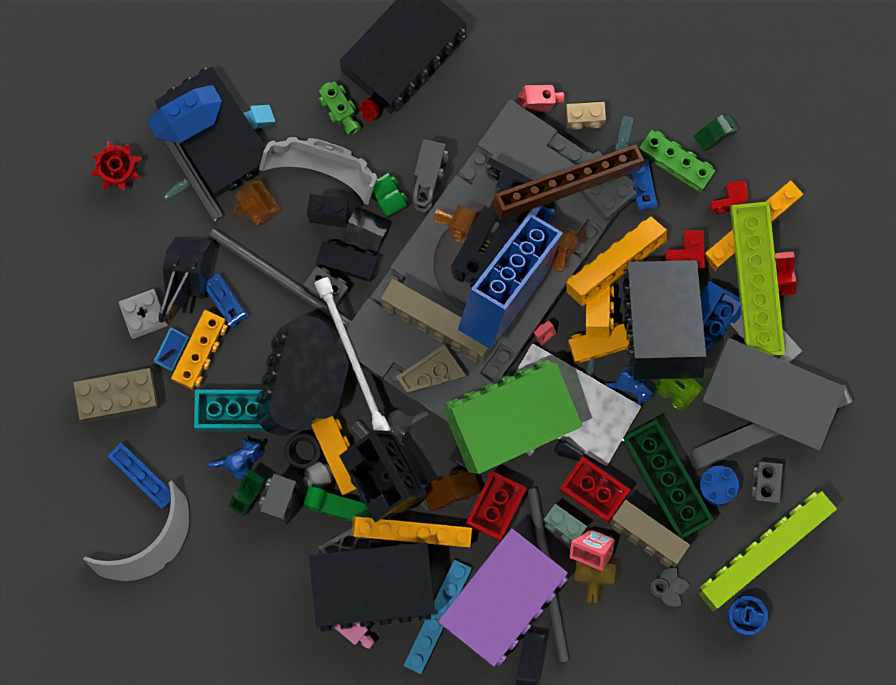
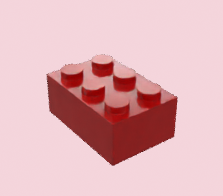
[559,456,630,524]
[466,471,527,542]

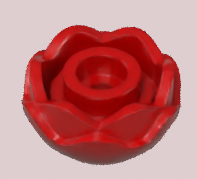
[359,98,379,122]

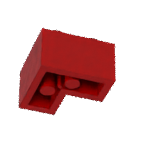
[664,230,705,273]

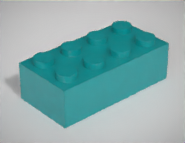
[194,390,268,432]

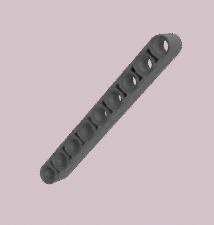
[690,385,853,470]

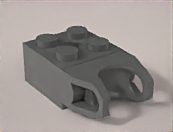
[413,139,448,213]

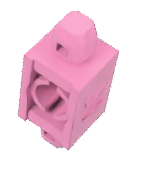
[334,624,375,649]

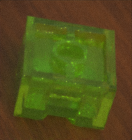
[656,378,703,411]

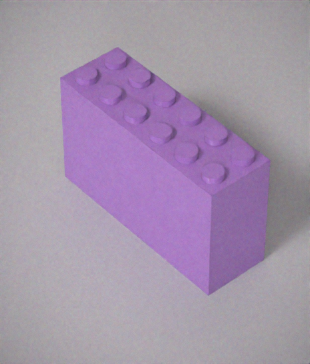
[437,529,568,667]

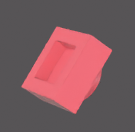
[534,320,556,345]

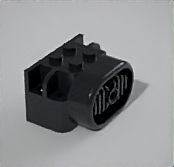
[339,430,428,522]

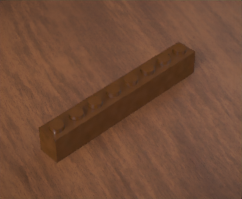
[492,144,644,220]

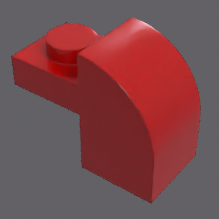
[709,180,748,217]
[775,252,797,296]

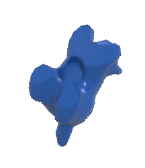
[604,367,657,405]
[208,438,264,479]

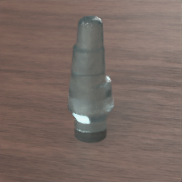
[164,179,191,199]
[584,358,595,378]

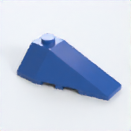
[701,281,741,352]

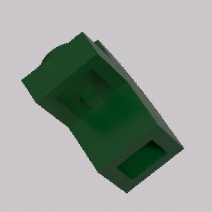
[694,114,739,151]
[228,469,265,516]

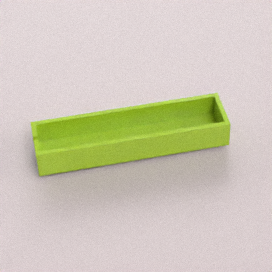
[698,491,837,612]

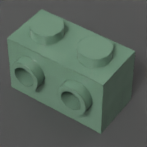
[543,504,587,544]

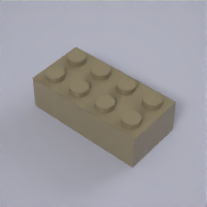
[73,368,159,423]
[610,500,690,568]

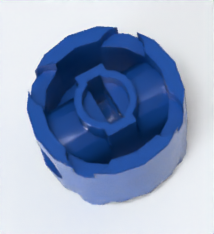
[698,466,739,507]
[726,596,768,637]

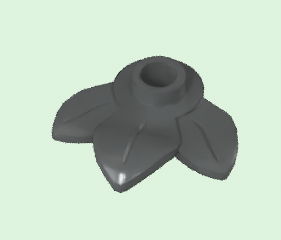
[650,568,690,607]

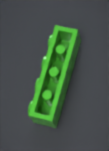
[639,130,715,193]

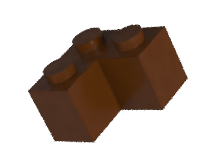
[425,470,481,512]

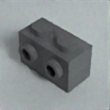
[303,266,349,309]

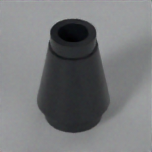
[554,438,584,462]

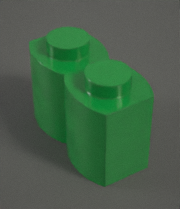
[372,173,408,219]

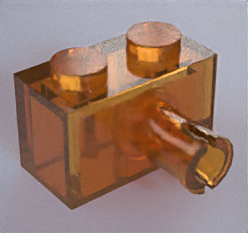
[234,179,280,226]
[433,205,476,242]
[551,226,578,272]

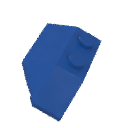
[147,85,222,143]

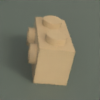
[566,102,606,130]

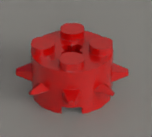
[91,142,142,191]

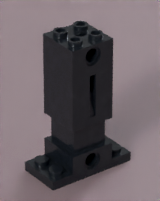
[451,157,557,288]

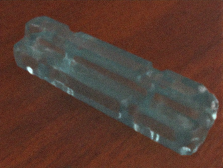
[615,116,634,151]

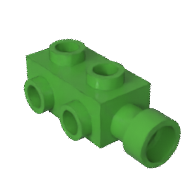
[318,81,361,136]

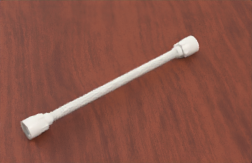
[314,277,391,431]

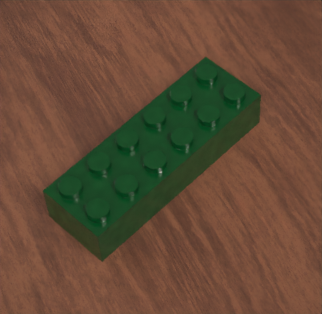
[621,419,714,540]

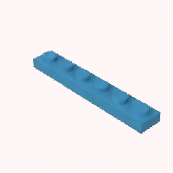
[403,560,472,674]

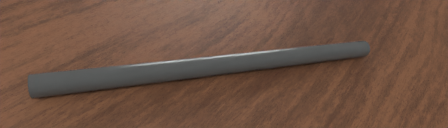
[209,229,352,329]
[527,488,569,663]

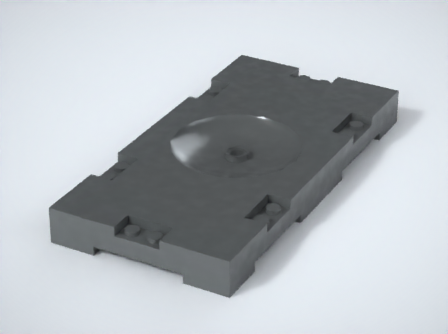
[335,99,636,428]

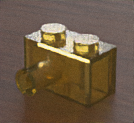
[574,561,615,604]

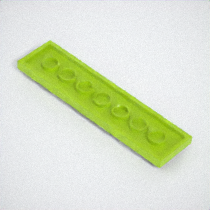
[730,202,785,356]

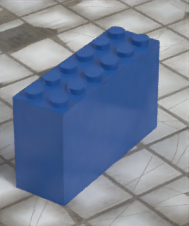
[458,213,563,350]

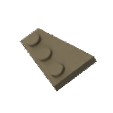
[396,345,466,394]

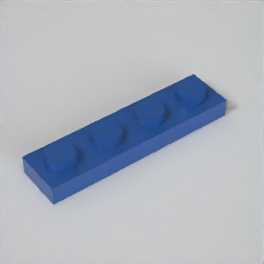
[107,443,171,510]

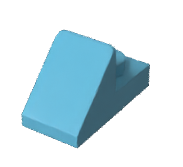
[243,105,276,131]

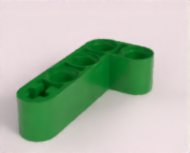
[303,486,372,522]

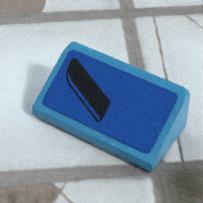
[154,328,189,371]

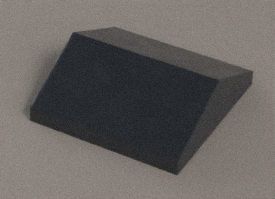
[341,207,391,256]

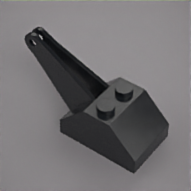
[158,237,215,324]

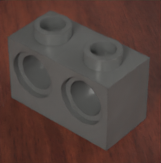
[751,462,783,505]

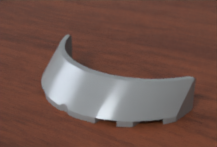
[259,137,377,205]
[83,481,189,581]

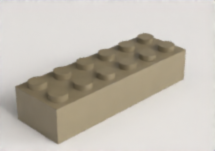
[381,279,490,363]

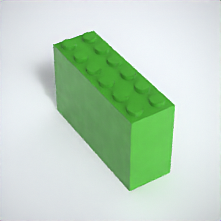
[442,360,583,474]

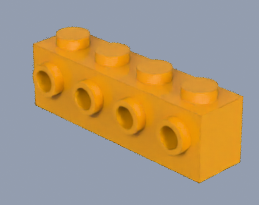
[171,310,228,391]

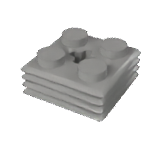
[119,289,168,339]

